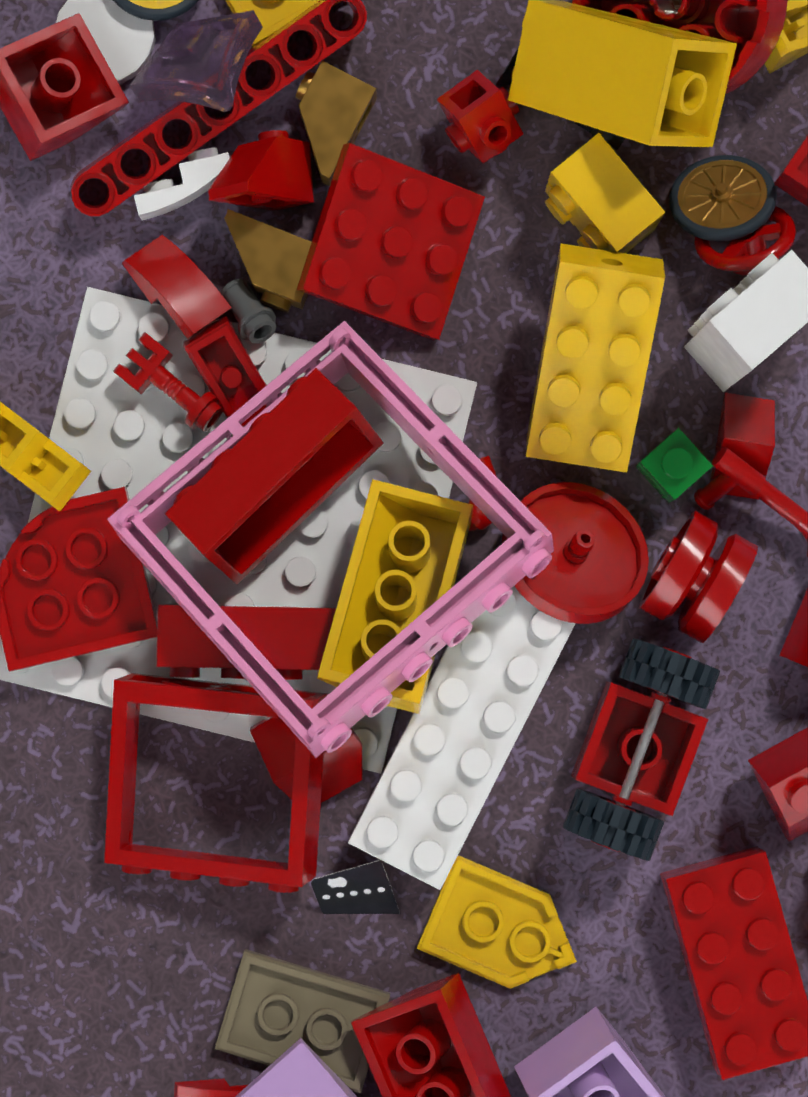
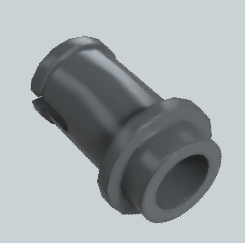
[221,278,276,343]

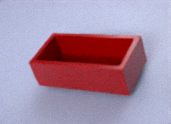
[164,368,384,585]
[660,846,808,1080]

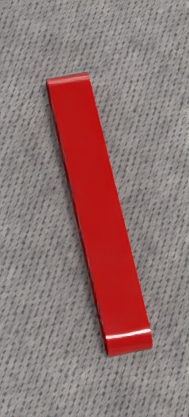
[70,0,367,217]

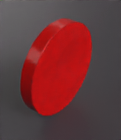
[502,482,649,624]

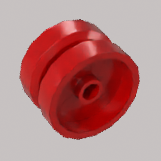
[638,511,758,643]

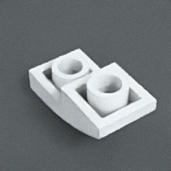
[134,147,230,221]

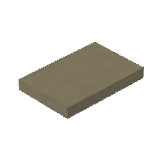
[215,949,390,1093]

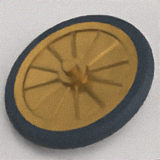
[669,155,777,241]

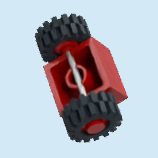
[562,638,720,861]

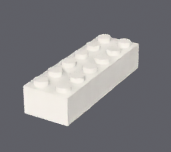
[348,586,576,890]

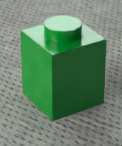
[635,428,713,503]

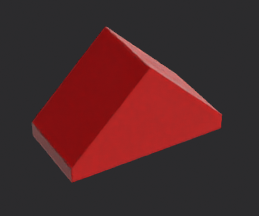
[710,393,775,500]

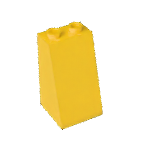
[508,0,737,147]

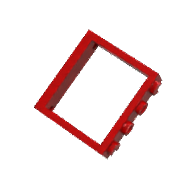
[104,673,328,893]

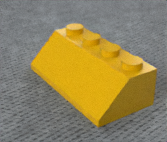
[317,479,473,714]

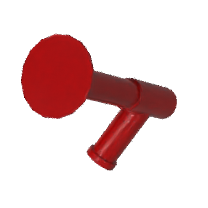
[694,447,808,557]

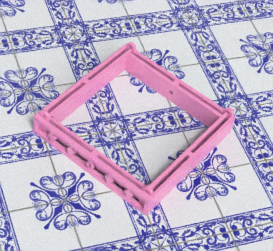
[107,321,554,758]

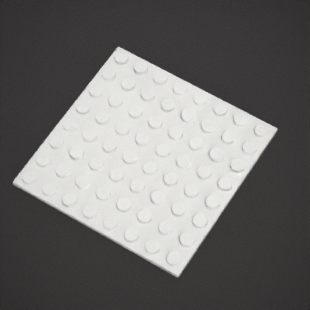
[0,287,477,774]

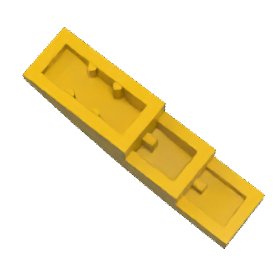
[0,401,91,511]

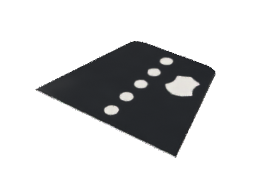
[311,860,400,914]

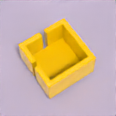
[545,133,665,253]

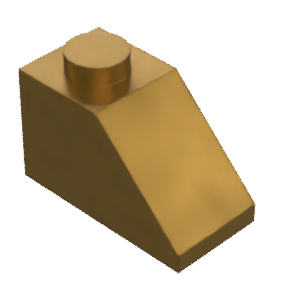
[296,61,377,186]
[224,209,312,313]

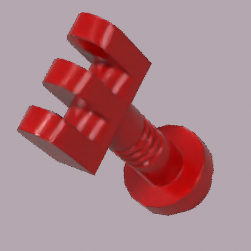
[113,332,223,432]

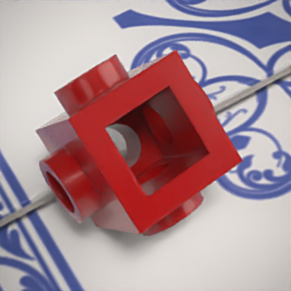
[437,70,523,164]

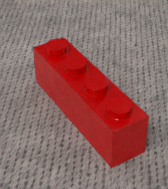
[157,605,336,680]

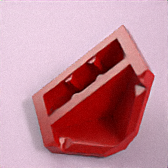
[250,717,363,803]

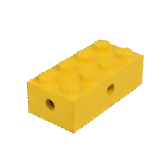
[526,243,665,473]

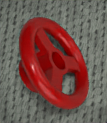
[694,206,796,275]

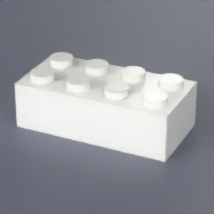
[684,250,808,392]

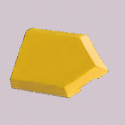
[417,855,577,989]

